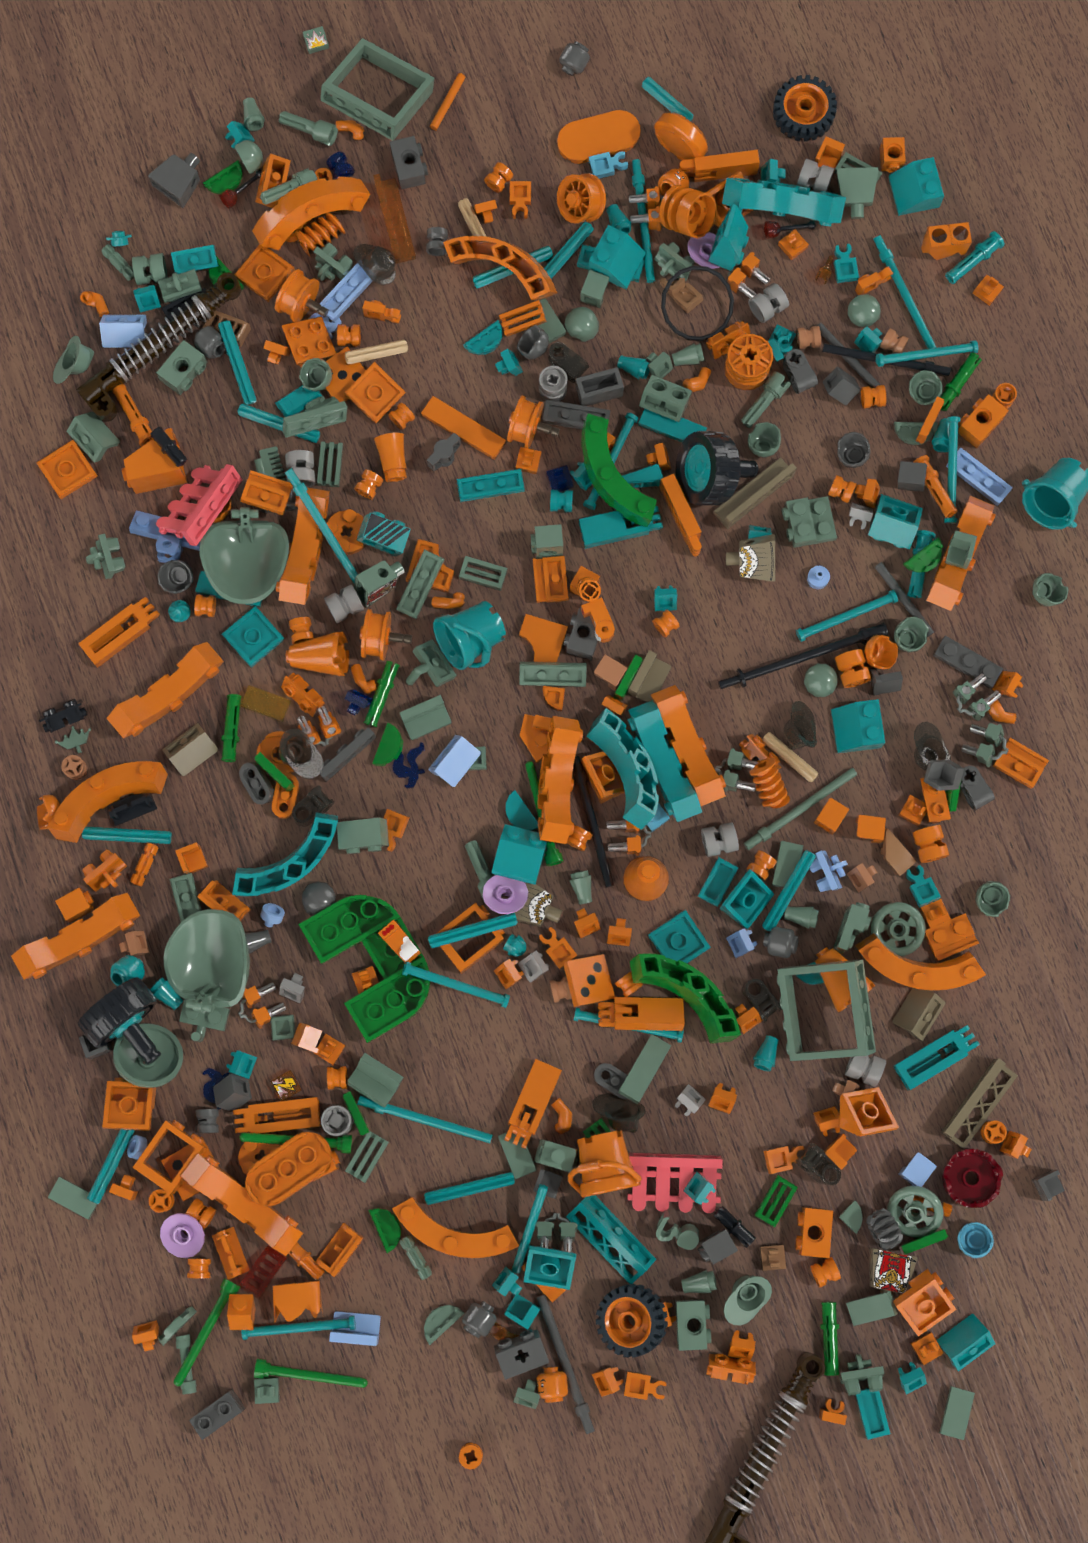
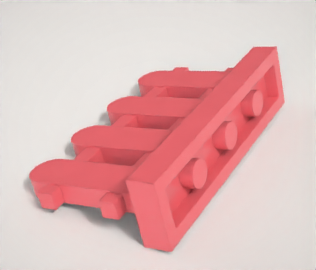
[156,464,242,546]
[627,1152,723,1213]

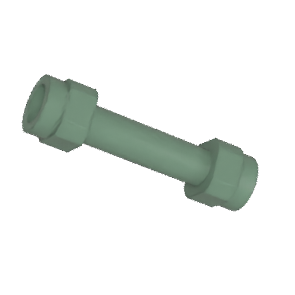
[176,1334,197,1394]

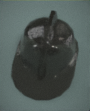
[353,244,396,285]
[783,701,817,750]
[914,722,951,770]
[279,728,323,779]
[592,1094,646,1133]

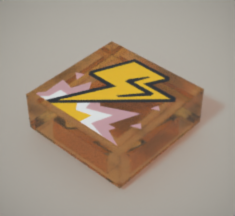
[270,1070,302,1101]

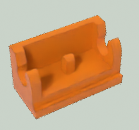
[197,880,251,921]
[316,1223,364,1277]

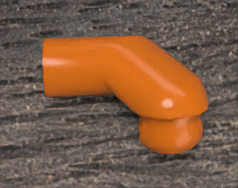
[336,120,364,140]
[80,291,109,317]
[682,367,711,392]
[432,592,465,609]
[350,664,377,694]
[988,698,1016,724]
[551,1098,572,1134]

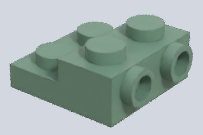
[782,496,837,548]
[833,902,871,954]

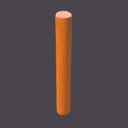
[429,73,466,131]

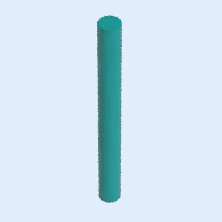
[511,1184,548,1273]

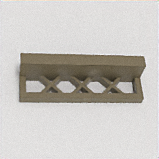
[714,457,797,529]
[941,1058,1018,1149]

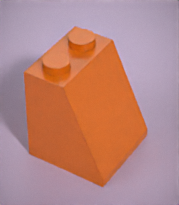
[122,428,187,494]

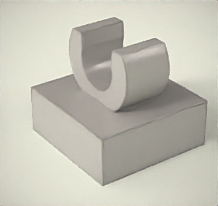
[849,503,873,529]
[518,950,549,982]
[279,973,305,1003]
[675,1084,706,1116]

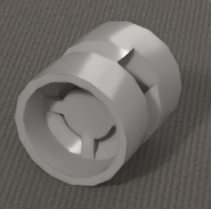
[797,159,834,192]
[748,283,789,323]
[539,366,567,402]
[285,450,315,487]
[324,584,364,624]
[701,822,739,857]
[845,1047,886,1088]
[321,1105,354,1136]

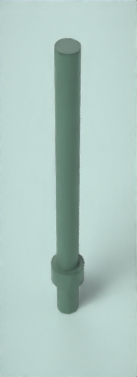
[743,768,857,851]

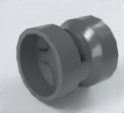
[426,227,448,256]
[195,1109,219,1133]

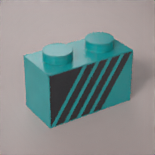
[356,511,411,556]

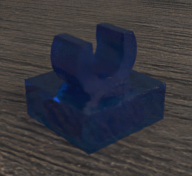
[546,465,574,492]
[345,689,373,716]

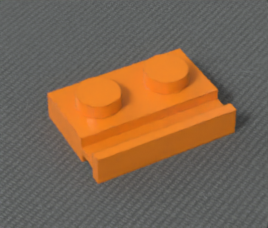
[240,470,293,515]
[533,556,569,603]
[993,737,1049,789]
[925,913,979,962]

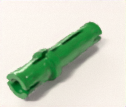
[940,353,982,412]
[363,661,400,728]
[221,694,242,762]
[820,1302,840,1376]

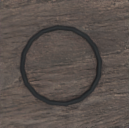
[661,265,734,341]

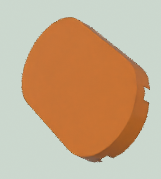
[557,110,641,164]
[245,1132,332,1206]

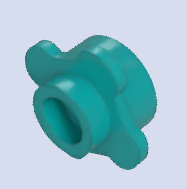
[106,231,132,246]

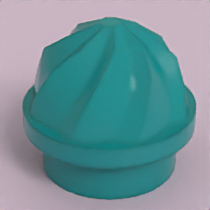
[168,600,191,622]
[503,934,527,957]

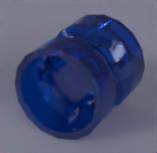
[326,151,355,179]

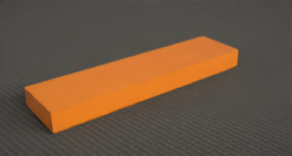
[421,396,506,460]

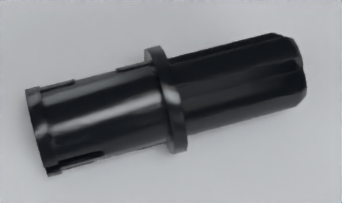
[150,427,187,467]
[714,1206,756,1248]

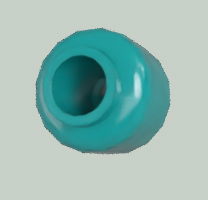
[110,955,145,986]

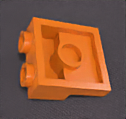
[102,1078,156,1131]
[893,1269,957,1337]

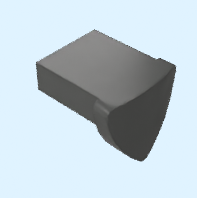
[869,668,903,696]

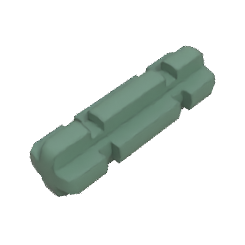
[101,244,134,281]
[400,1235,432,1280]

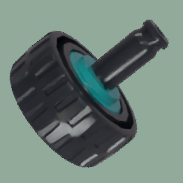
[675,431,759,506]
[78,977,161,1065]

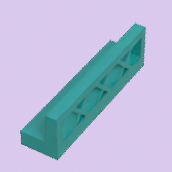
[566,1195,656,1284]

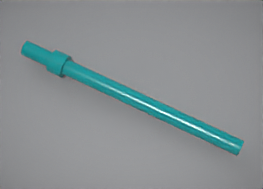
[632,159,655,283]
[873,235,937,349]
[284,468,358,584]
[357,1096,493,1143]

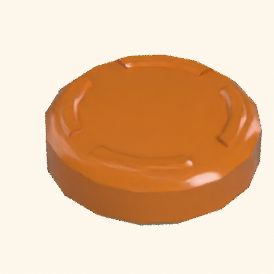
[654,113,708,160]

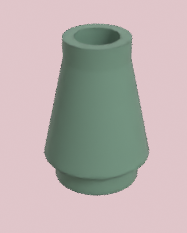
[243,98,265,131]
[672,343,705,366]
[569,870,593,905]
[784,906,819,929]
[681,1270,717,1294]

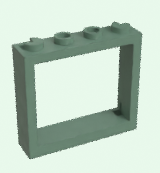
[321,38,435,141]
[777,959,876,1061]

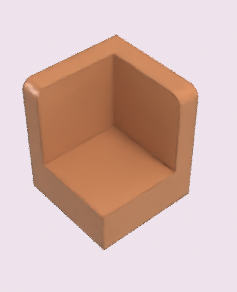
[594,654,628,691]

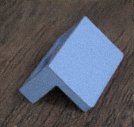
[99,315,147,348]
[428,735,481,787]
[329,1311,381,1346]

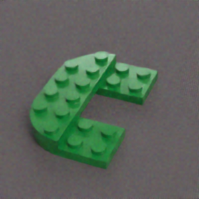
[298,895,431,1043]

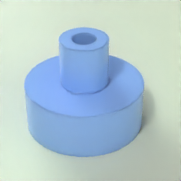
[807,566,830,589]
[260,903,285,927]
[127,1135,147,1160]

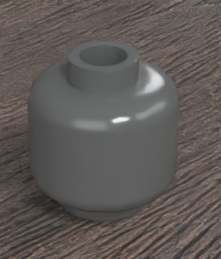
[559,41,590,76]
[194,326,226,359]
[763,927,798,958]
[462,1301,497,1339]

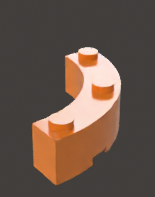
[252,177,370,250]
[443,236,557,301]
[276,487,330,605]
[926,496,996,611]
[106,642,224,738]
[651,685,726,806]
[537,716,583,844]
[48,761,168,843]
[11,893,140,980]
[855,933,986,990]
[181,1153,303,1256]
[392,1197,519,1258]

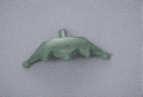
[55,726,91,754]

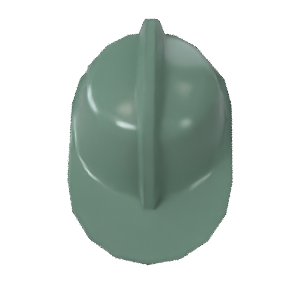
[53,336,94,384]
[724,1275,772,1326]

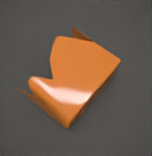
[921,222,972,260]
[273,1280,324,1322]

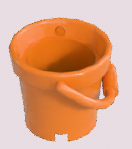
[568,1130,642,1198]

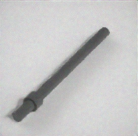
[536,1294,595,1434]

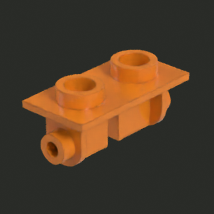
[706,321,750,360]
[281,672,325,717]
[739,734,782,769]
[920,778,951,824]
[212,1227,250,1280]
[706,1353,756,1385]

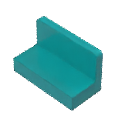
[171,245,218,274]
[937,1314,996,1372]

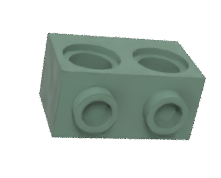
[639,375,692,422]

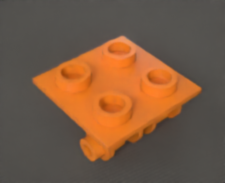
[281,316,336,367]

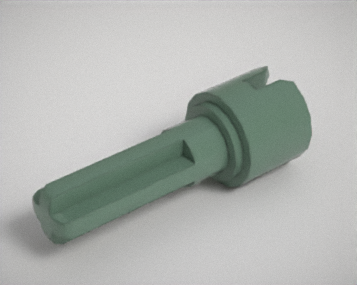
[279,111,338,146]
[260,168,318,205]
[741,371,791,428]
[465,840,502,903]

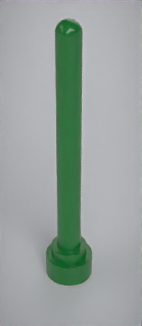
[525,761,564,866]
[239,1132,352,1154]
[174,1278,240,1387]
[254,1358,368,1388]

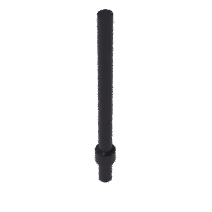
[822,343,951,376]
[573,756,614,888]

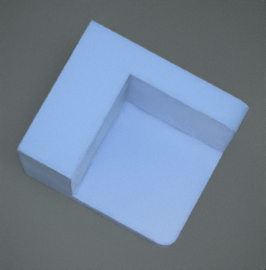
[898,1153,937,1187]

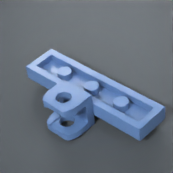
[129,510,200,563]

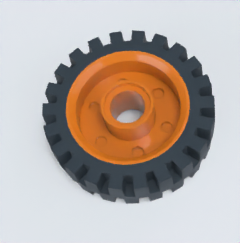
[773,75,837,142]
[596,1284,668,1358]

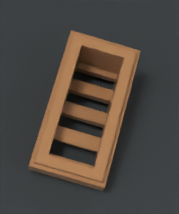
[202,311,251,347]

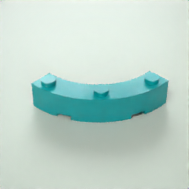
[722,178,846,226]
[627,700,702,822]
[586,708,659,830]
[232,812,338,896]

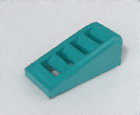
[622,464,663,488]

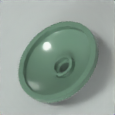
[113,1024,183,1088]

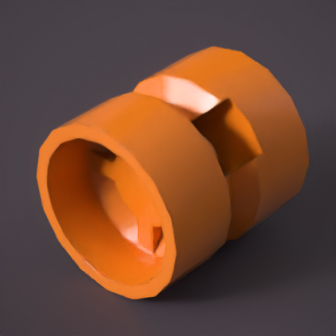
[835,649,872,688]
[912,825,950,864]

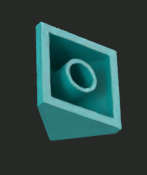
[719,869,775,930]
[523,1245,577,1290]

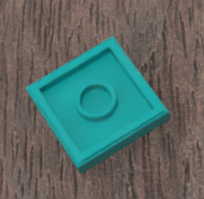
[222,606,285,668]
[648,910,711,964]

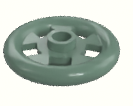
[871,902,926,956]
[887,1186,944,1238]

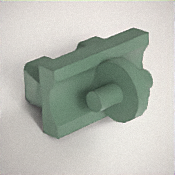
[313,242,353,281]
[654,242,695,281]
[158,269,202,303]
[86,534,125,579]
[839,1354,884,1396]

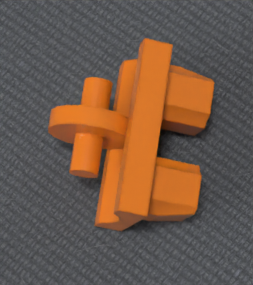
[82,850,127,892]

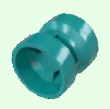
[550,490,573,512]

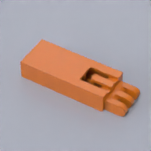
[679,150,760,183]
[659,474,702,557]
[78,597,160,668]
[598,997,685,1031]
[504,1059,562,1149]
[233,1097,321,1134]

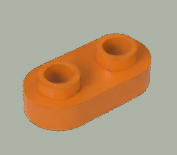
[272,773,299,819]

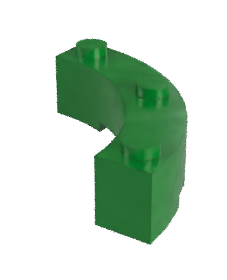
[581,414,657,527]
[629,954,741,1044]

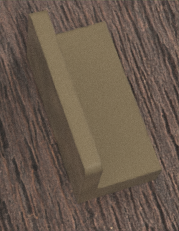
[628,650,671,702]
[162,723,218,776]
[892,988,946,1041]

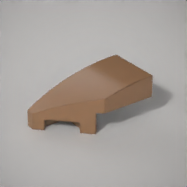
[660,278,704,314]
[880,828,916,876]

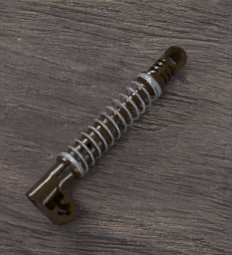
[76,272,241,422]
[705,1352,825,1543]

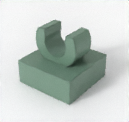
[646,352,673,378]
[254,1377,280,1404]
[513,1379,540,1409]

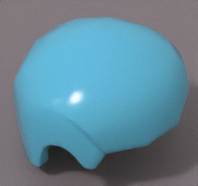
[957,1222,994,1258]

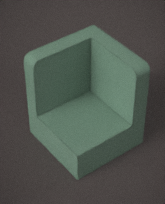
[580,270,609,308]
[945,530,977,569]

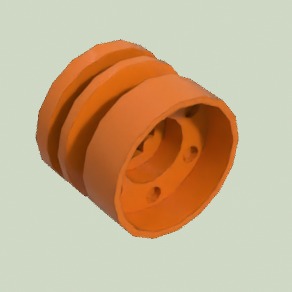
[659,184,717,239]
[724,334,773,390]

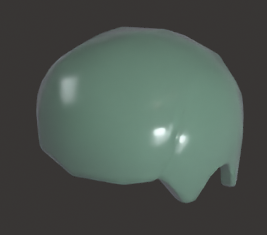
[235,140,263,174]
[848,294,881,327]
[564,307,599,342]
[299,358,332,392]
[909,370,942,405]
[747,422,781,458]
[1033,573,1069,606]
[894,616,929,653]
[804,663,838,697]
[975,881,1010,917]

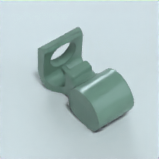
[656,1210,699,1250]

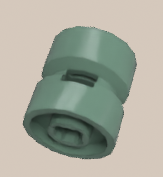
[132,253,168,285]

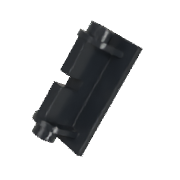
[39,699,88,733]
[108,793,157,826]

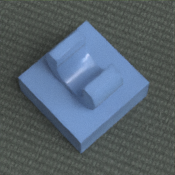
[726,928,758,958]

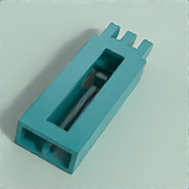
[579,506,663,549]
[893,1025,980,1091]

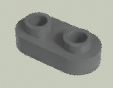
[239,762,274,804]
[594,1063,628,1099]

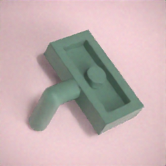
[406,639,457,687]
[179,999,230,1042]

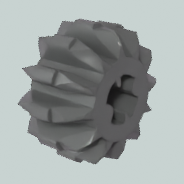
[866,1208,903,1251]

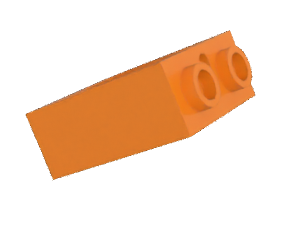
[436,903,505,974]
[133,1120,207,1194]

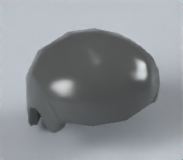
[517,325,549,360]
[837,432,871,468]
[157,559,194,594]
[302,881,336,917]

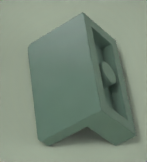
[66,412,120,463]
[400,695,451,740]
[347,1053,404,1107]

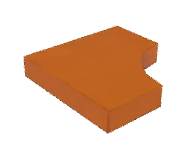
[406,539,454,593]
[519,614,568,662]

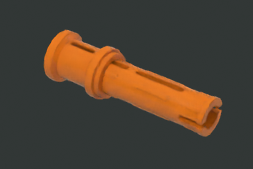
[112,384,153,447]
[913,455,958,518]

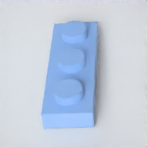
[320,260,377,322]
[946,448,1013,506]

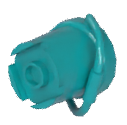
[1022,458,1088,529]
[433,601,506,670]

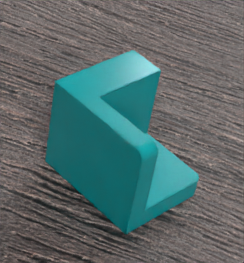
[504,1294,540,1330]

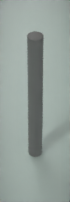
[817,323,880,388]
[875,562,934,637]

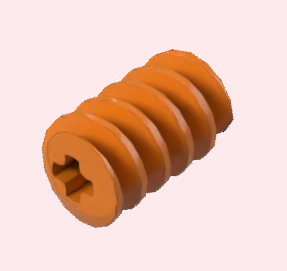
[296,212,345,257]
[749,758,790,809]

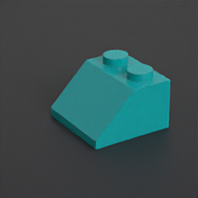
[888,157,944,216]
[708,204,749,271]
[588,225,646,290]
[868,494,923,550]
[831,699,885,753]
[491,824,547,885]

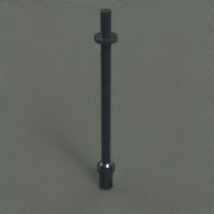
[718,622,888,689]

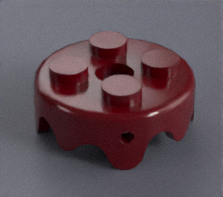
[942,1149,1003,1208]

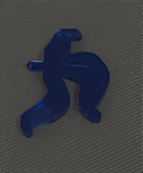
[393,742,425,789]
[203,1068,229,1110]

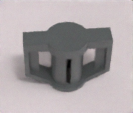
[427,433,461,471]

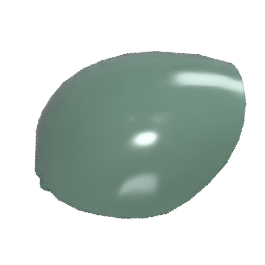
[200,507,289,604]
[164,909,250,1013]

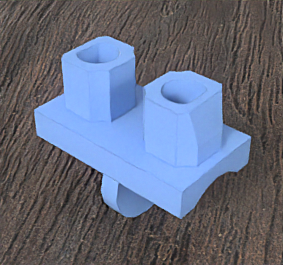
[810,851,848,892]

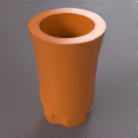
[374,433,407,482]

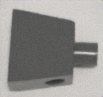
[148,153,200,208]

